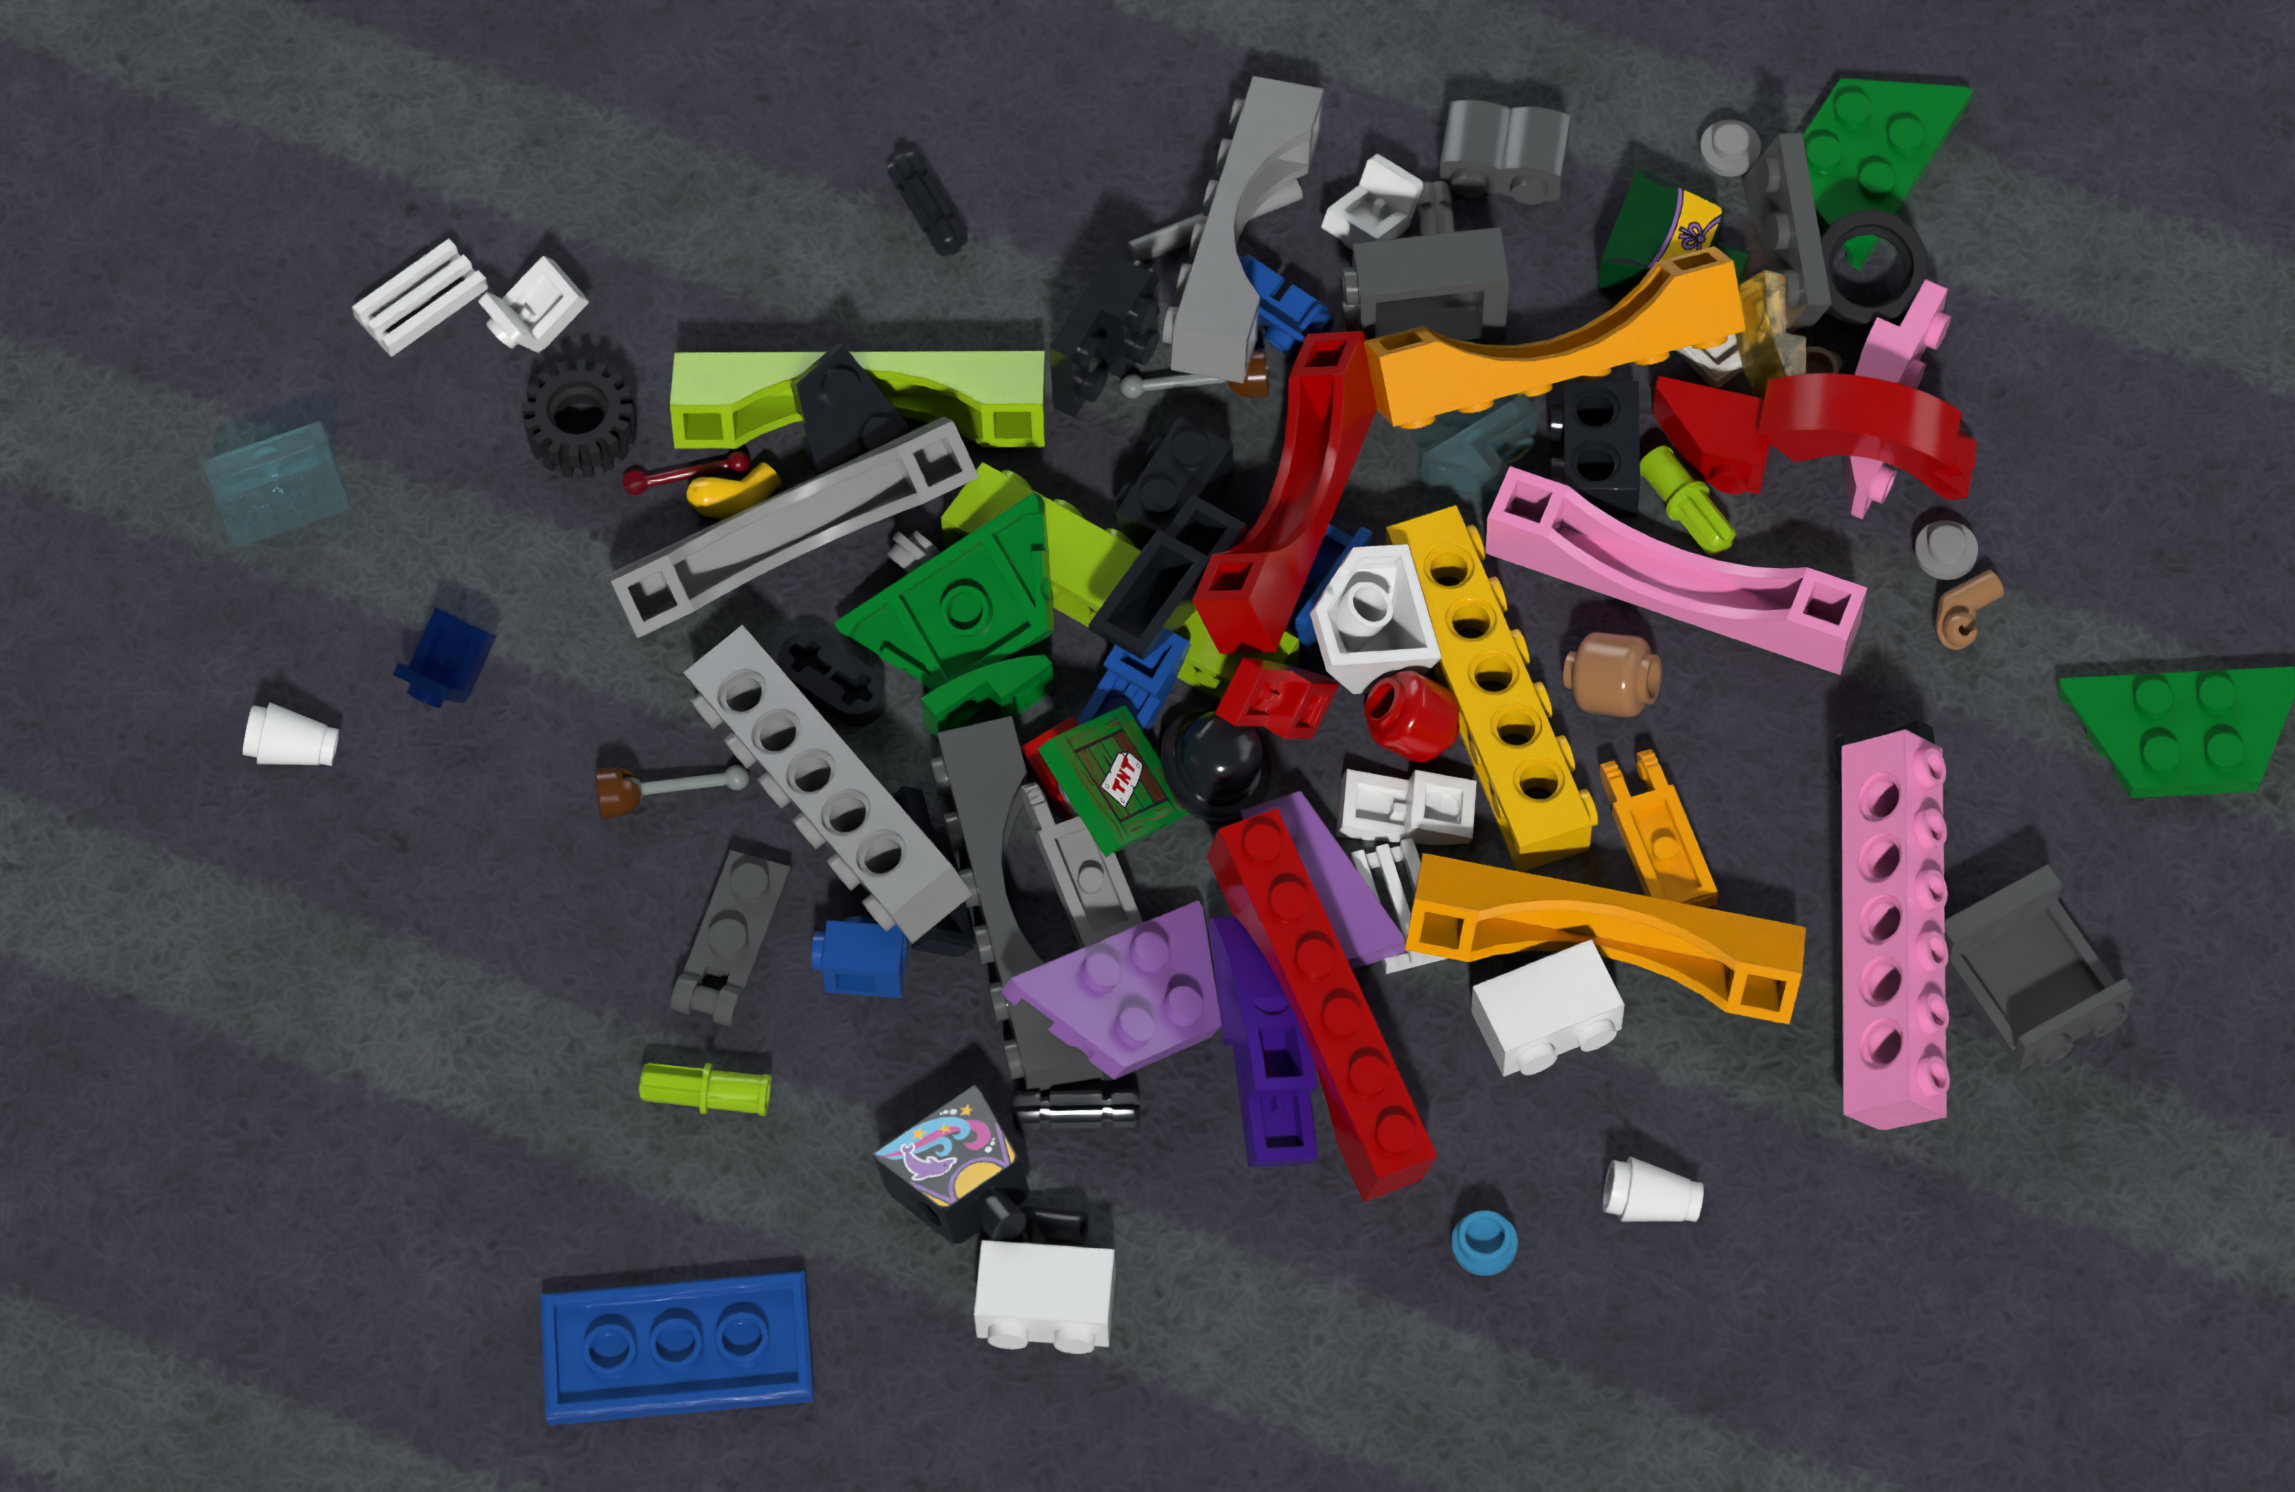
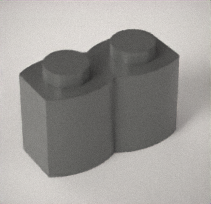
[1440,100,1570,205]

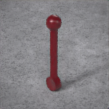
[622,451,750,495]

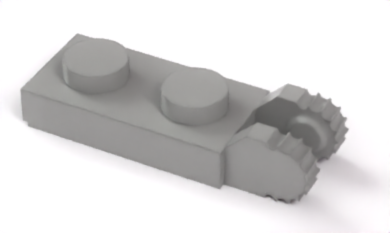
[1020,782,1143,949]

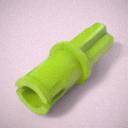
[1640,446,1736,556]
[639,1063,771,1116]

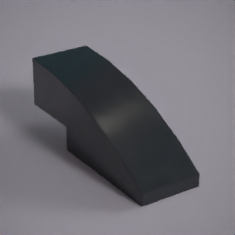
[1089,494,1246,660]

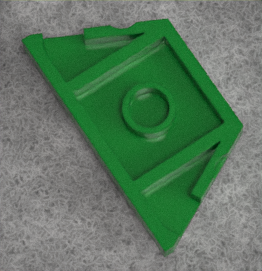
[1803,78,1973,271]
[834,492,1055,691]
[2057,666,2295,798]

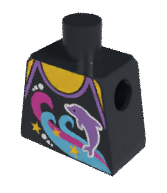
[872,1085,1030,1244]

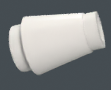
[243,702,340,766]
[1602,1157,1704,1222]

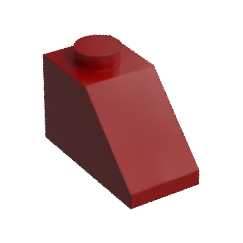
[1652,376,1772,495]

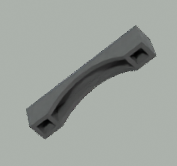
[929,716,1104,1095]

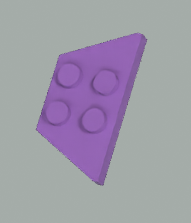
[1001,900,1222,1080]

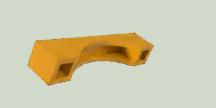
[1363,246,1746,429]
[1405,853,1806,1025]

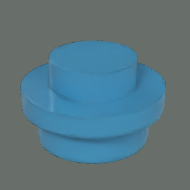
[1451,1210,1518,1276]

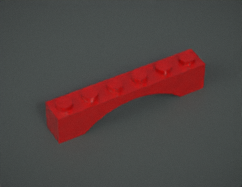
[1192,331,1377,654]
[1206,808,1437,1203]

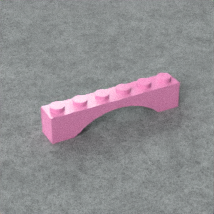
[1485,466,1867,675]

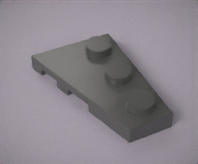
[1742,133,1832,328]

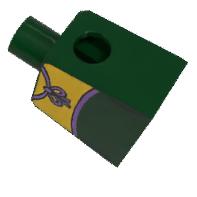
[1598,168,1751,296]

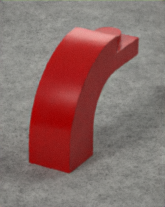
[1758,373,1977,500]

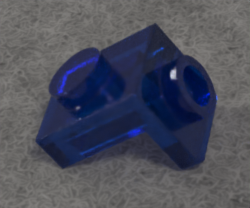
[393,607,497,708]

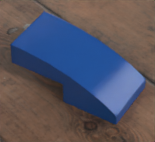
[1077,633,1191,737]

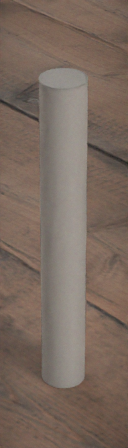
[1127,178,1303,262]

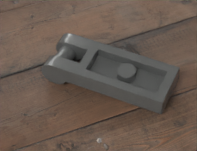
[670,850,792,1028]

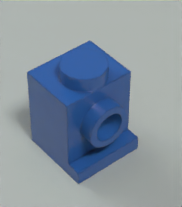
[811,916,909,998]

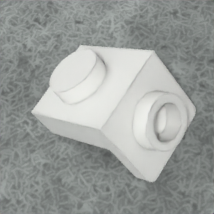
[1321,154,1423,249]
[478,255,590,353]

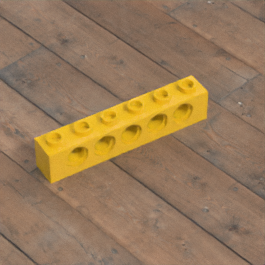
[1385,505,1598,872]

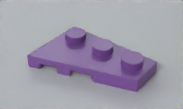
[1240,791,1409,970]

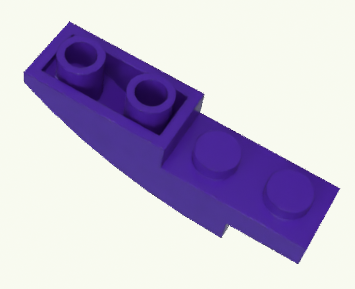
[1208,916,1318,1167]

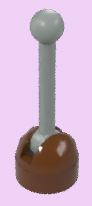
[1120,348,1270,399]
[595,765,750,819]

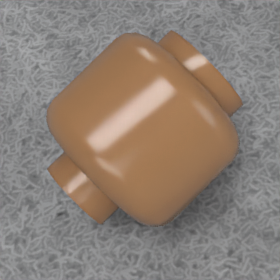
[1563,632,1662,718]

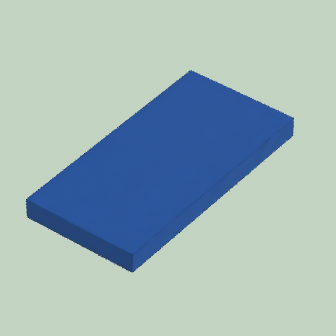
[540,1271,814,1425]

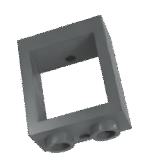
[1341,227,1509,344]

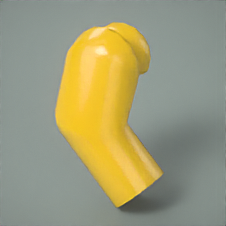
[686,462,782,520]

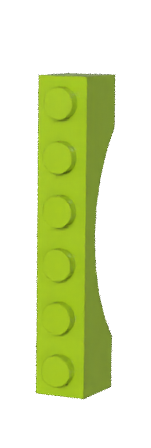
[670,351,1046,449]

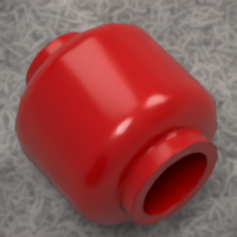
[1364,670,1460,763]

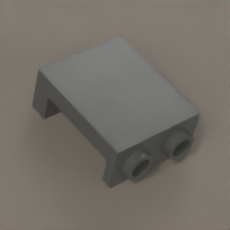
[1945,864,2135,1071]

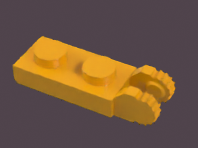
[1599,749,1718,908]

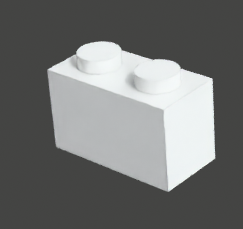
[1471,939,1625,1077]
[974,1240,1116,1354]

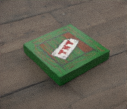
[1038,705,1191,857]

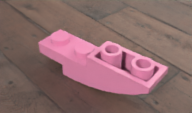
[1843,279,1951,519]

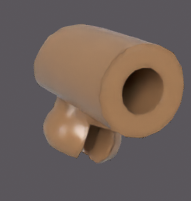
[1935,569,2004,650]

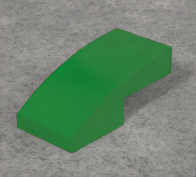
[920,655,1054,741]

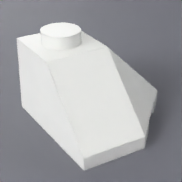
[1310,544,1442,694]

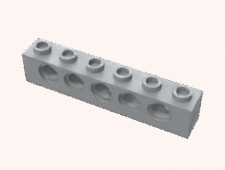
[683,625,972,944]

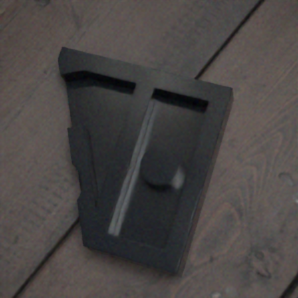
[790,344,913,476]

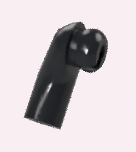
[989,1206,1089,1245]

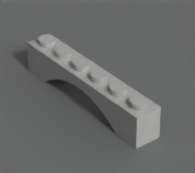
[1162,76,1324,384]
[605,417,979,638]

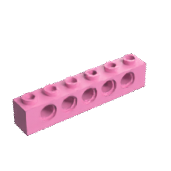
[1842,730,1950,1130]

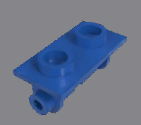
[1237,254,1335,357]

